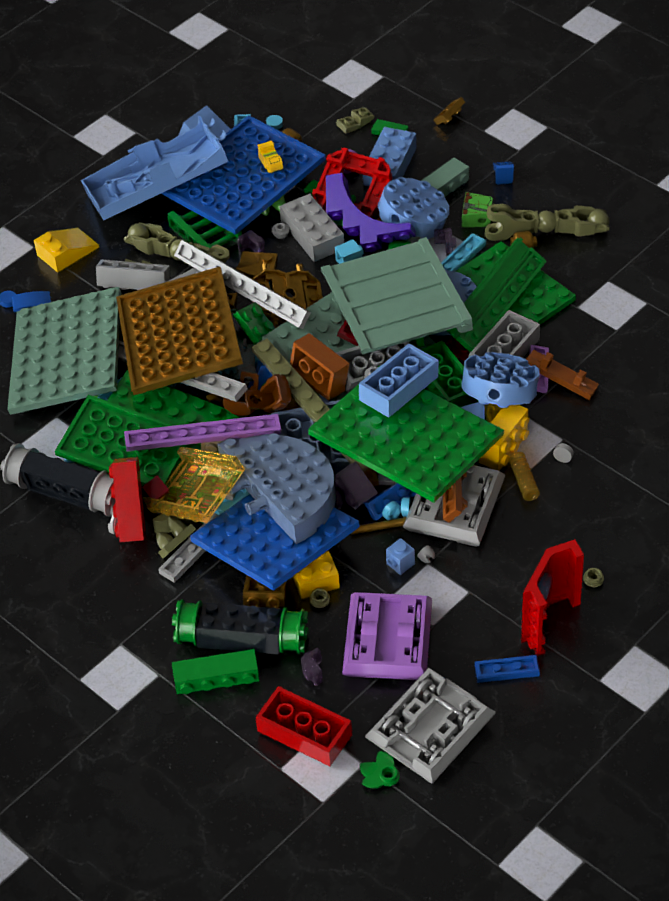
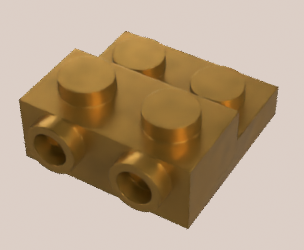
[243,575,287,608]

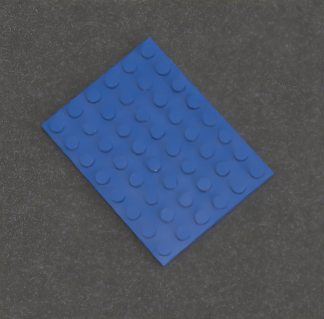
[161,115,326,235]

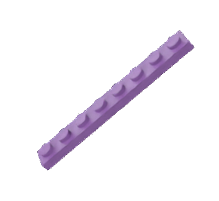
[124,414,281,451]

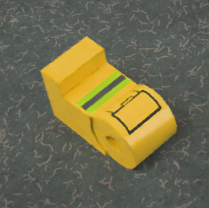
[258,140,283,173]

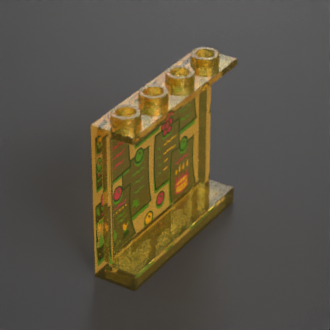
[142,446,245,523]

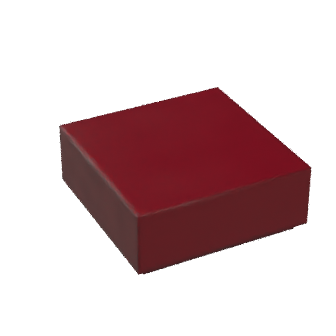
[142,475,170,503]

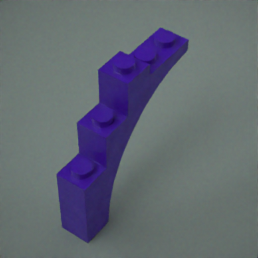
[326,173,416,252]

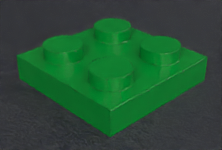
[233,302,275,345]

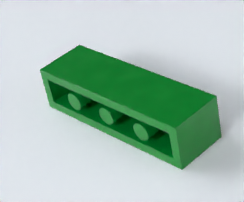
[172,649,259,694]

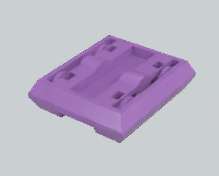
[342,592,432,680]

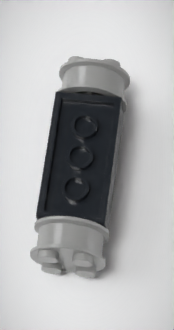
[0,443,116,517]

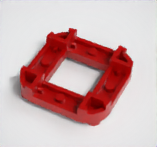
[312,148,392,219]

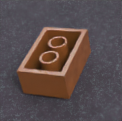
[290,333,350,401]

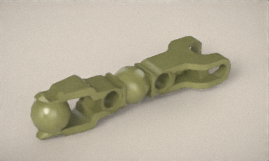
[484,204,609,241]
[124,223,230,267]

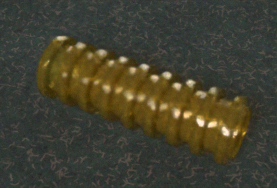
[509,452,540,501]

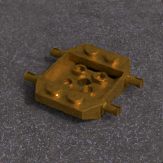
[252,262,323,329]

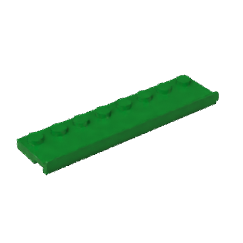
[446,237,547,353]

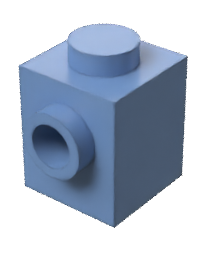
[386,538,415,575]

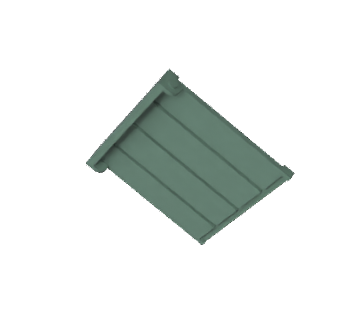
[321,237,473,355]

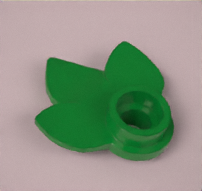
[359,751,400,789]

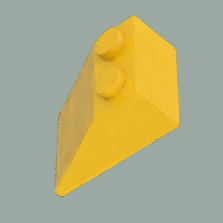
[34,228,99,273]

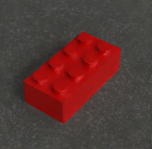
[109,457,146,542]
[256,686,352,767]

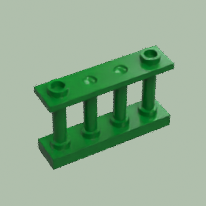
[167,211,242,248]

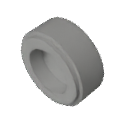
[553,443,574,463]

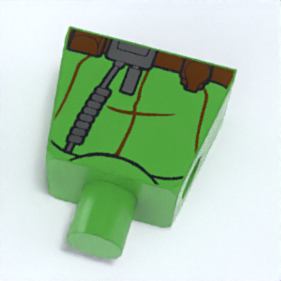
[462,192,497,228]

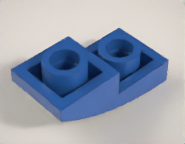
[11,291,51,312]

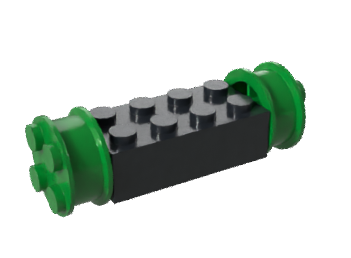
[172,599,309,654]

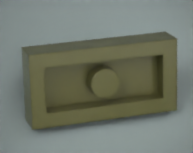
[156,517,196,558]

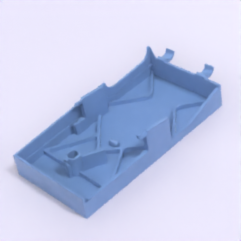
[81,115,228,220]

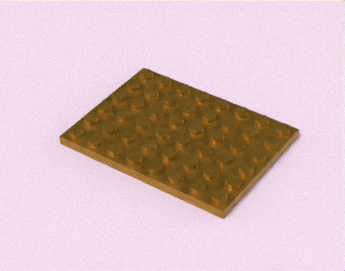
[116,266,243,395]

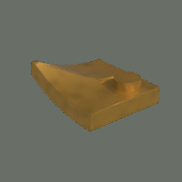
[236,251,278,279]

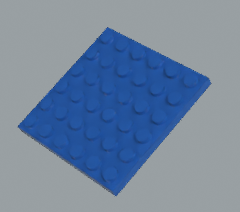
[190,494,360,591]

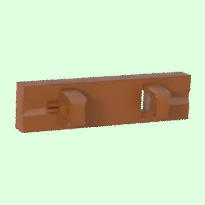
[526,350,599,400]
[443,471,468,523]

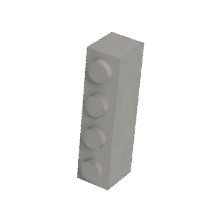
[96,259,170,290]

